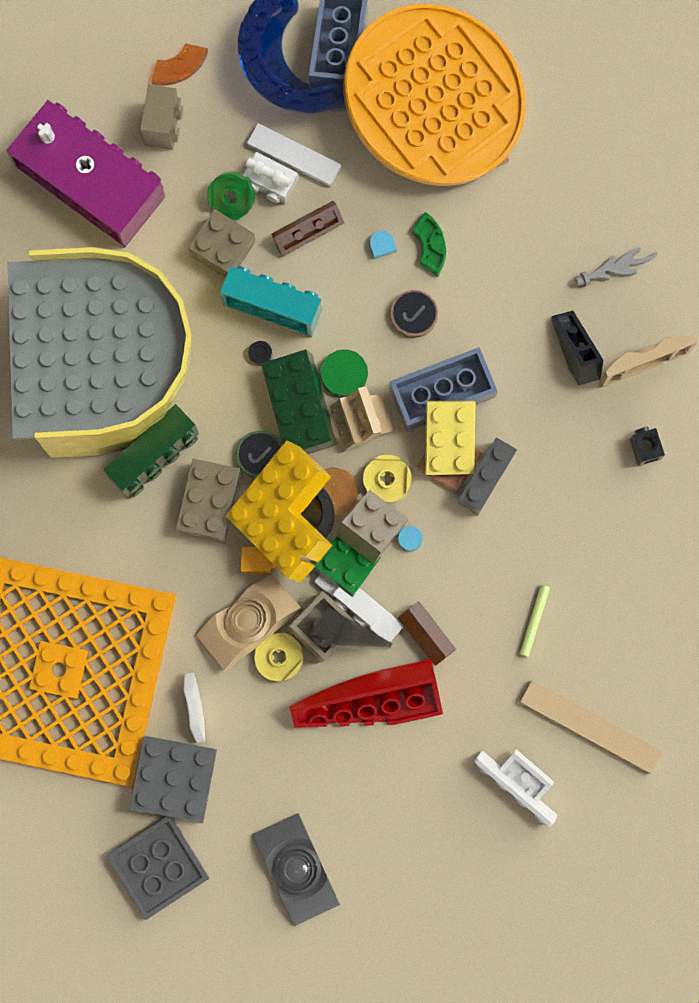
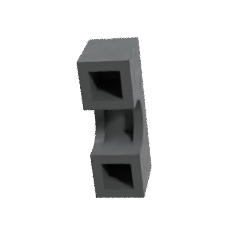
[458,437,517,515]

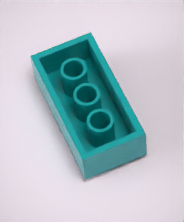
[220,266,322,337]

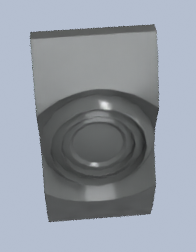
[254,813,340,926]

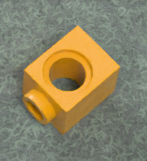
[241,547,276,575]

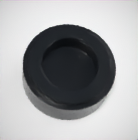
[248,341,273,366]

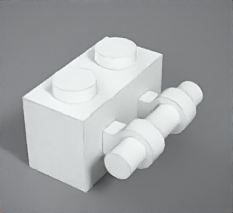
[243,152,299,204]

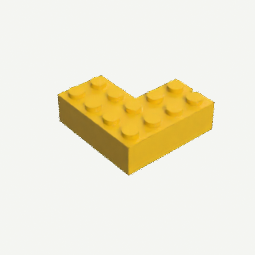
[226,441,332,583]

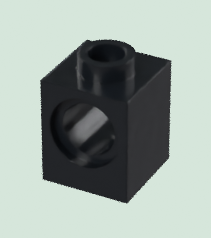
[630,427,665,466]

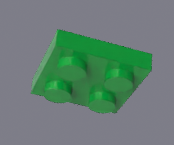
[313,536,381,597]

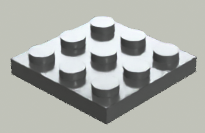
[129,735,217,824]
[106,817,210,920]

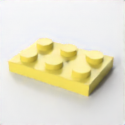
[425,401,476,475]

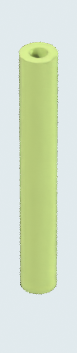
[519,585,550,657]

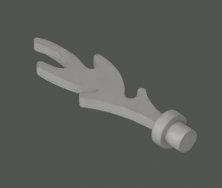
[575,248,658,286]

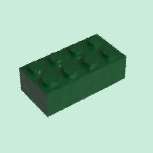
[261,349,337,454]
[103,404,199,499]

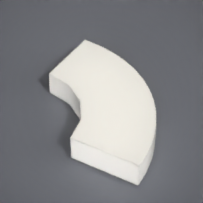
[183,672,205,743]

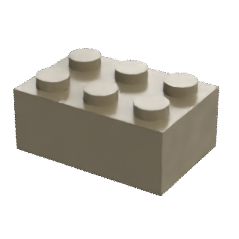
[176,458,242,543]

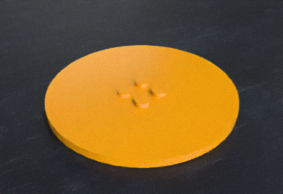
[343,4,526,186]

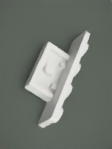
[315,575,403,644]
[474,750,557,827]

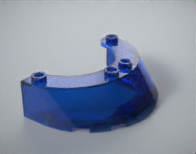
[238,0,346,113]

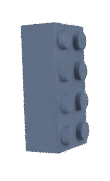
[309,0,368,92]
[389,347,498,431]

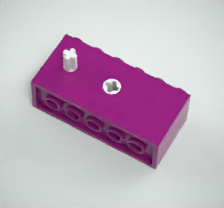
[6,100,165,248]

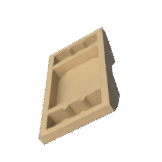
[599,336,697,388]
[196,574,302,672]

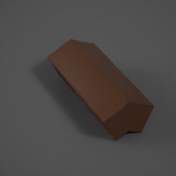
[398,601,457,666]

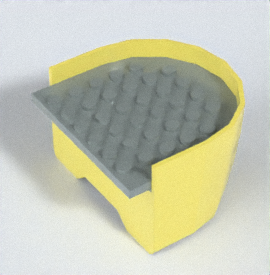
[7,247,192,458]

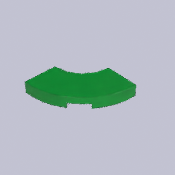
[412,212,446,277]

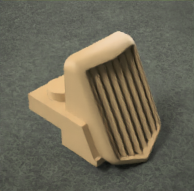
[330,387,393,451]

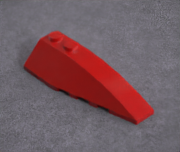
[289,659,443,728]

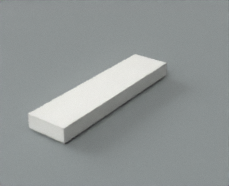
[247,123,341,187]

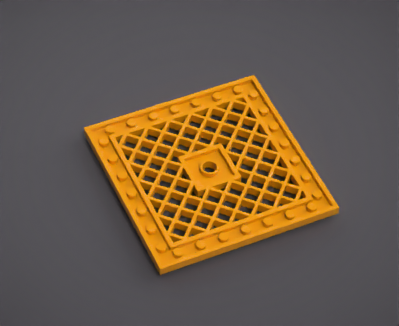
[0,557,177,787]

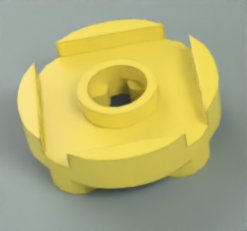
[363,455,412,504]
[254,633,303,682]

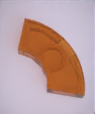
[151,43,208,86]

